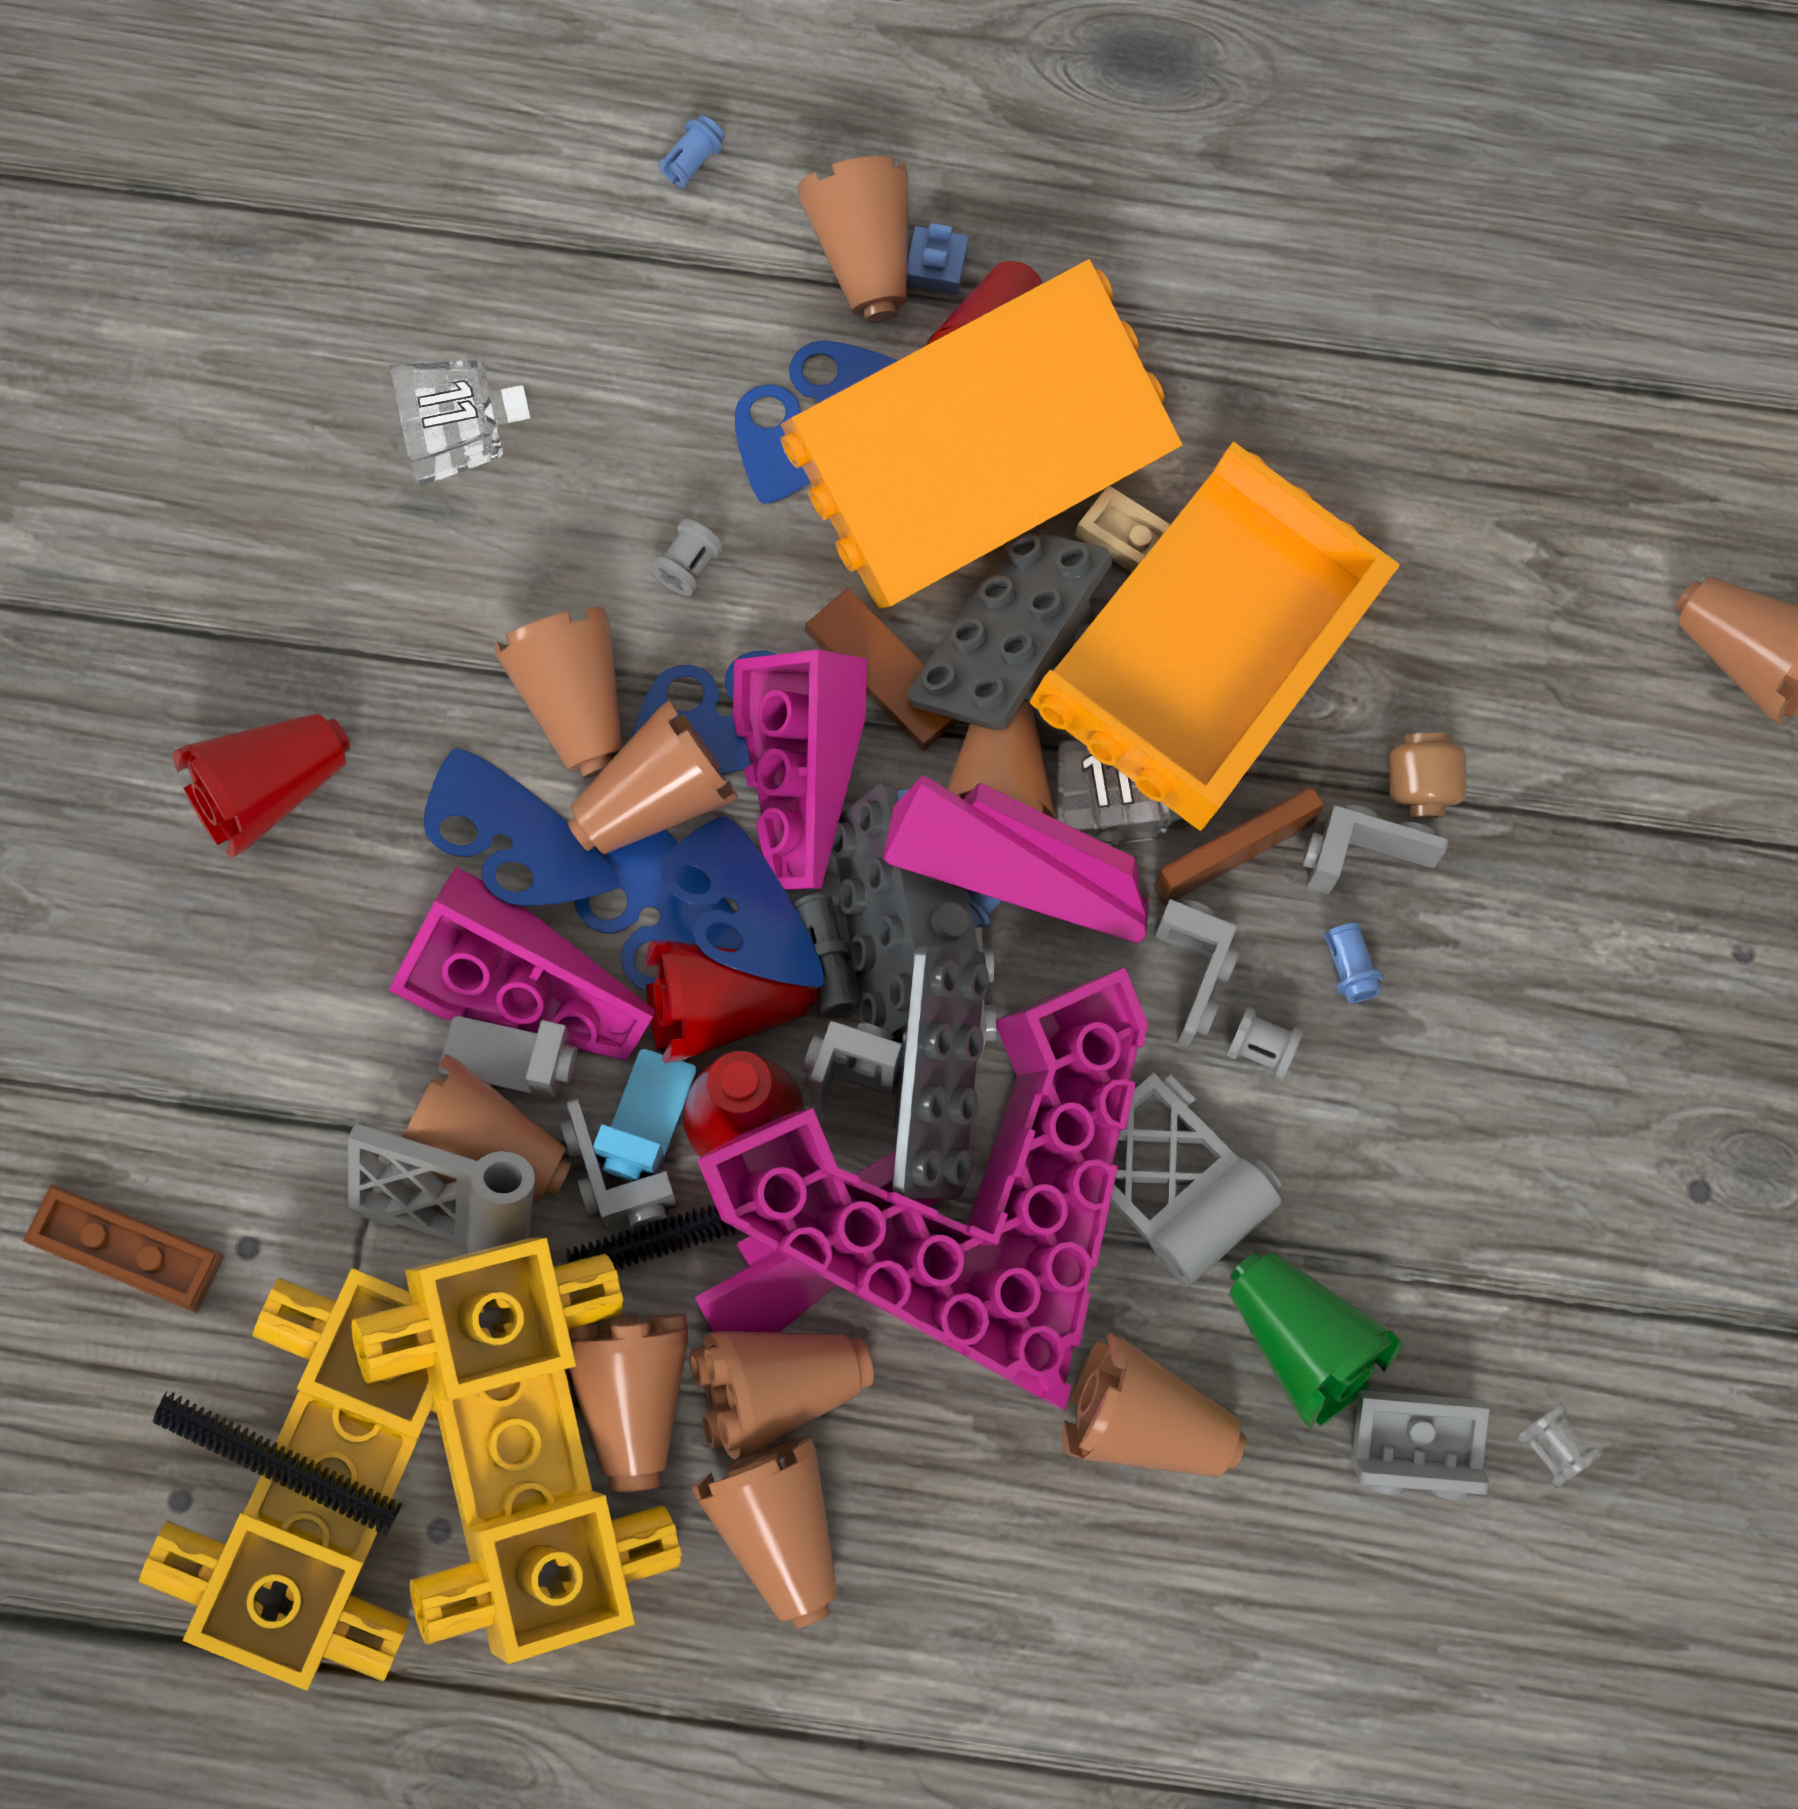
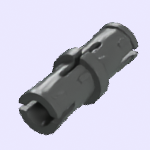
[794,893,859,1018]

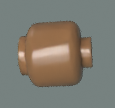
[1389,733,1466,818]

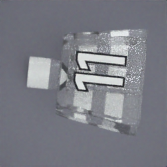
[390,360,531,487]
[1053,740,1171,845]

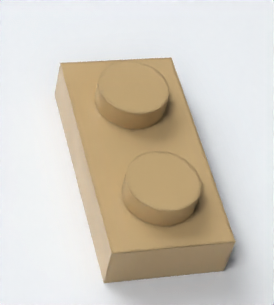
[1074,486,1171,573]

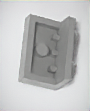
[803,1021,902,1110]
[1351,1390,1490,1500]

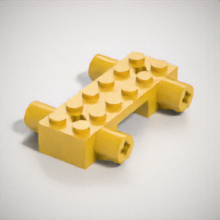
[351,1238,682,1664]
[139,1268,437,1691]

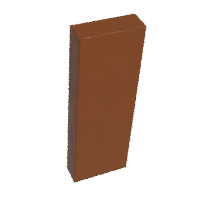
[805,588,958,750]
[1154,788,1324,906]
[23,1184,224,1314]

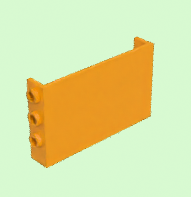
[780,259,1183,609]
[1029,441,1400,831]

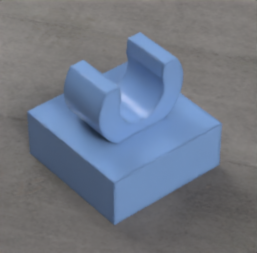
[907,223,969,295]

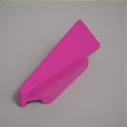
[884,775,1150,943]
[695,1150,941,1332]

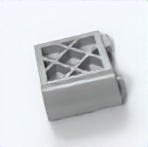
[1110,1072,1282,1286]
[348,1123,535,1254]

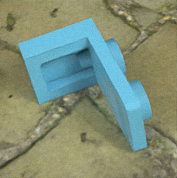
[593,1049,697,1182]

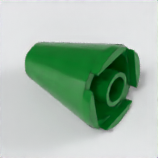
[1229,1253,1403,1428]

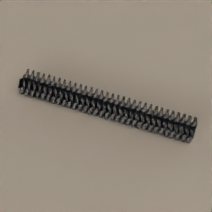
[566,1204,742,1269]
[152,1391,402,1536]

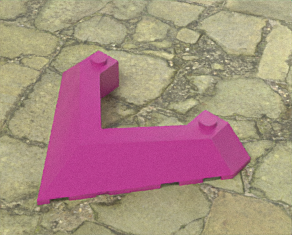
[697,968,1148,1410]

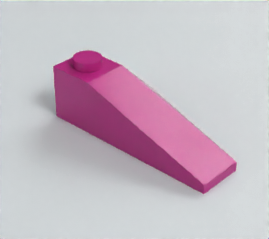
[733,649,867,890]
[388,867,656,1060]

